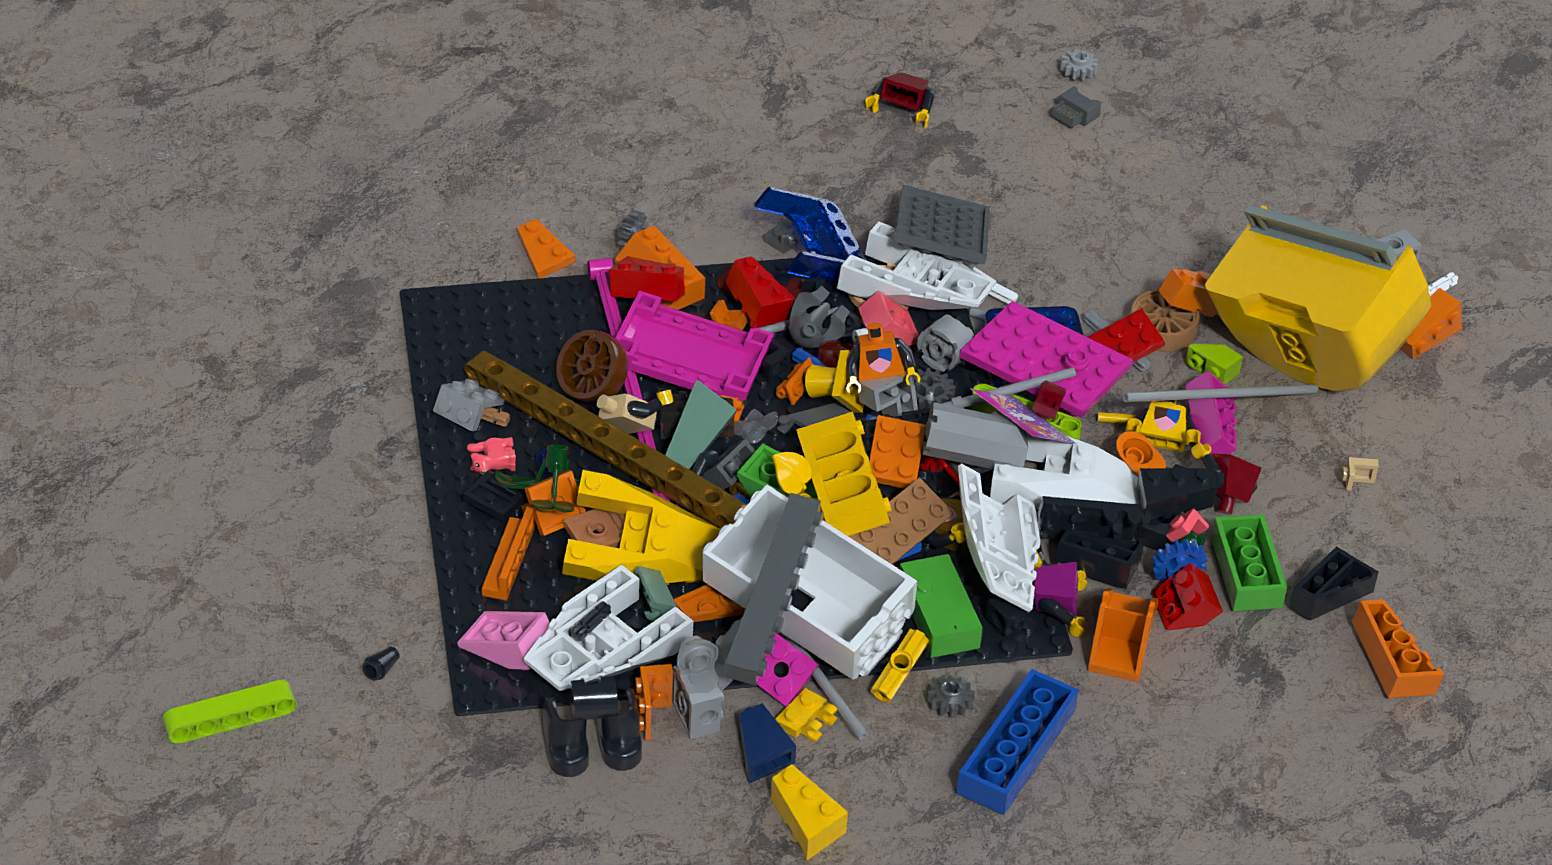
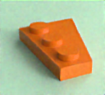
[517,218,576,278]

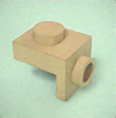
[1341,457,1379,491]

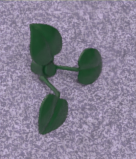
[495,445,611,512]

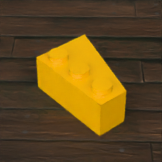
[771,764,848,861]

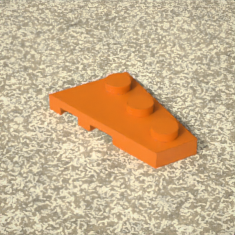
[673,584,746,622]

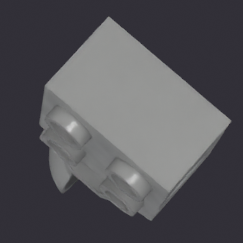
[672,636,724,739]

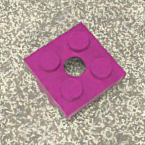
[757,633,819,707]

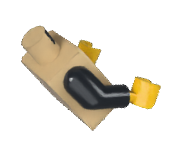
[597,390,673,434]

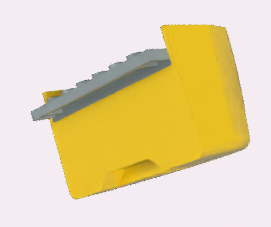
[1205,205,1432,392]

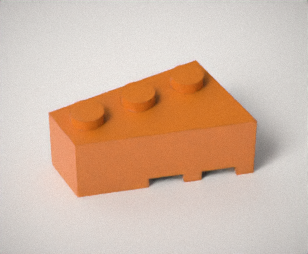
[1400,288,1462,359]

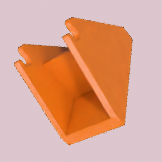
[1088,588,1159,682]

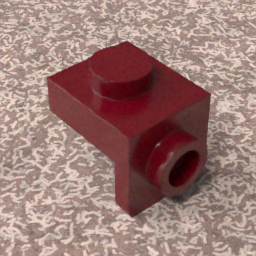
[1032,380,1067,419]

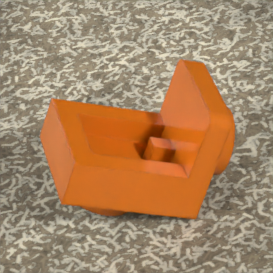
[710,300,750,330]

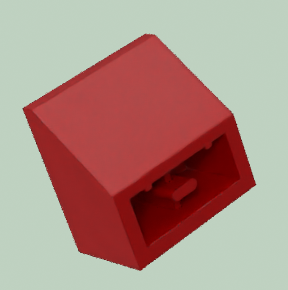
[1152,563,1223,630]

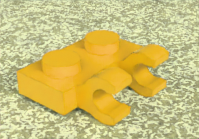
[775,688,838,742]

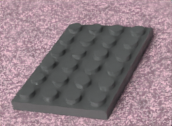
[894,185,990,265]

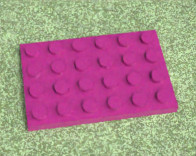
[960,301,1133,418]

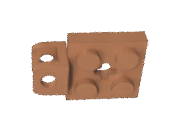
[564,509,626,548]

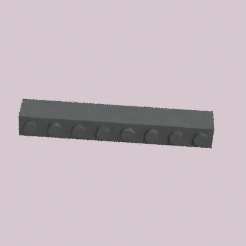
[725,493,824,686]

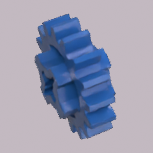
[1151,539,1208,583]

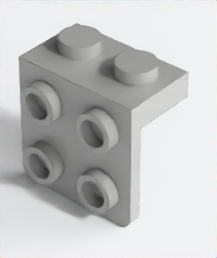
[433,379,504,431]

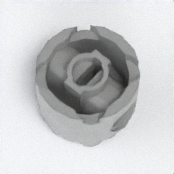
[917,315,974,371]

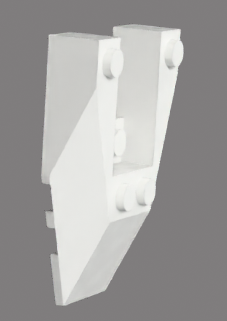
[837,221,996,310]
[990,431,1139,509]
[524,565,693,691]

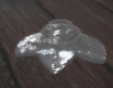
[731,409,778,443]

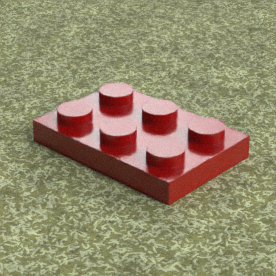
[1088,308,1165,362]

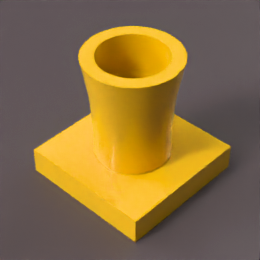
[805,350,864,413]

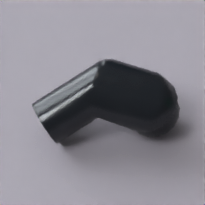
[692,449,719,477]

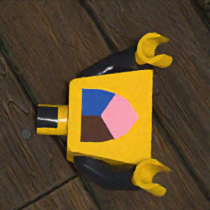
[1125,400,1201,452]

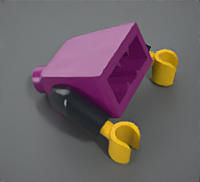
[1032,561,1088,637]

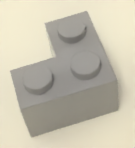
[857,371,918,417]

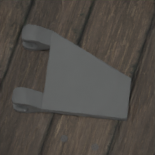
[777,403,854,434]

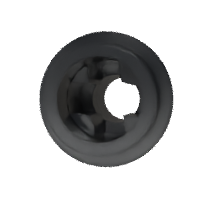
[362,647,400,681]

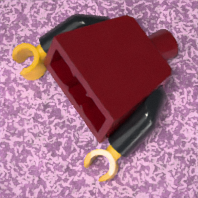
[865,72,935,128]
[1191,443,1262,514]

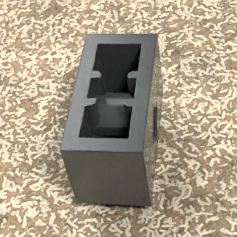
[703,438,755,490]

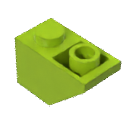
[1186,344,1243,384]

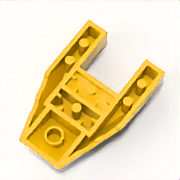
[562,470,721,585]

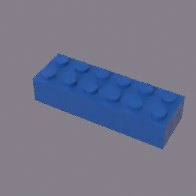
[956,669,1079,815]

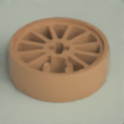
[1130,289,1200,352]

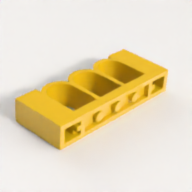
[796,412,892,536]

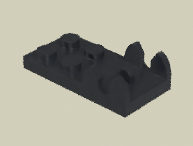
[1037,496,1142,541]

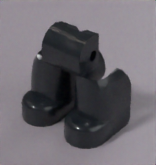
[543,675,642,777]

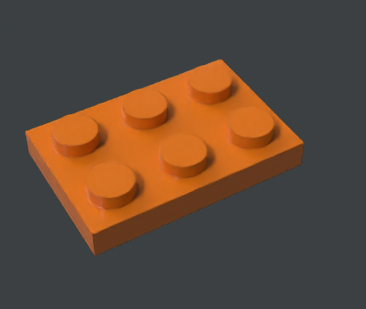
[869,415,926,489]

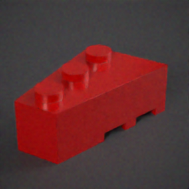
[609,256,685,301]
[726,256,795,329]

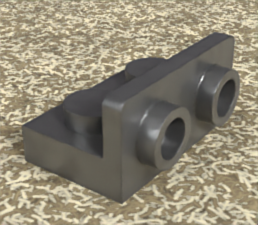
[763,213,815,254]

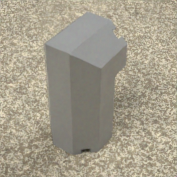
[922,402,1028,469]

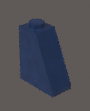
[739,703,796,783]

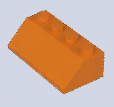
[615,225,705,310]

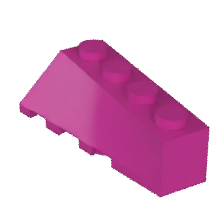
[1185,371,1237,454]

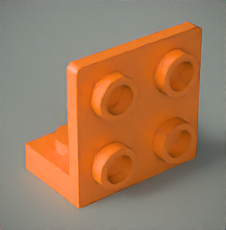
[635,664,673,740]

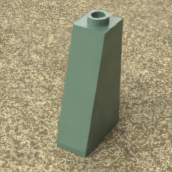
[665,380,737,470]

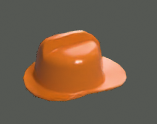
[1116,431,1166,475]

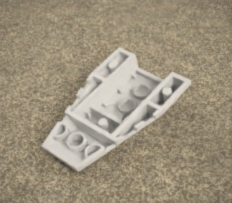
[958,464,1040,612]

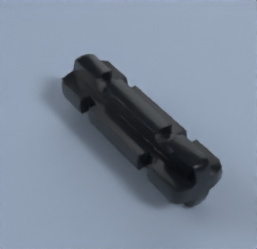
[571,601,611,641]

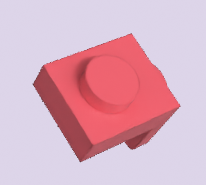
[1166,508,1209,542]

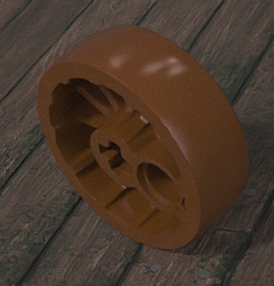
[556,330,628,404]

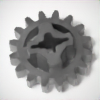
[913,368,955,410]

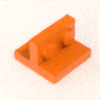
[521,470,586,536]

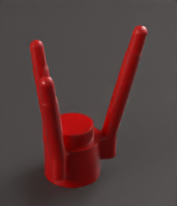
[920,453,959,486]

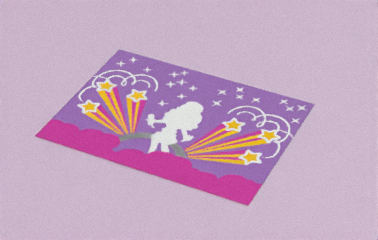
[971,389,1077,444]

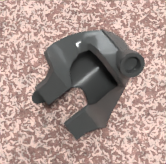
[789,286,850,348]

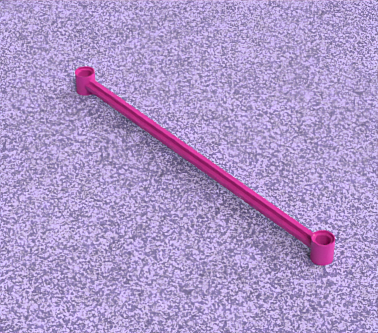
[587,258,679,507]

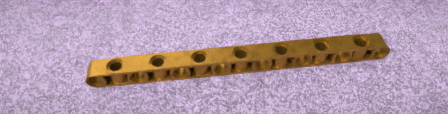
[464,351,746,529]

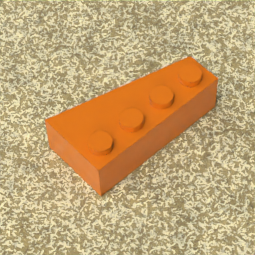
[1158,269,1219,318]
[1352,599,1445,698]

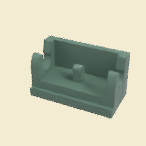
[634,566,677,621]

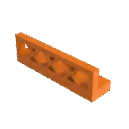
[482,506,535,600]

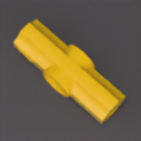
[871,629,929,703]

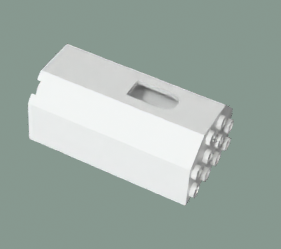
[702,485,917,680]

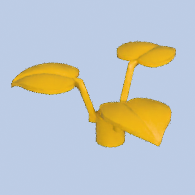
[772,452,862,501]

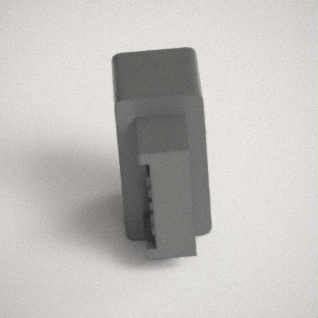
[1052,86,1101,128]

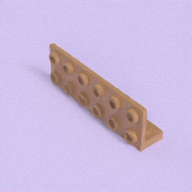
[848,477,953,565]

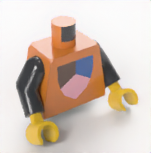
[845,322,921,394]

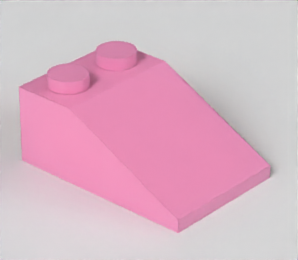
[457,611,550,670]

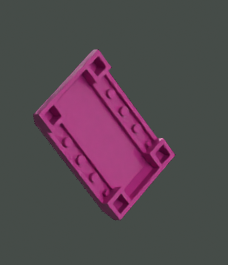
[615,291,774,401]

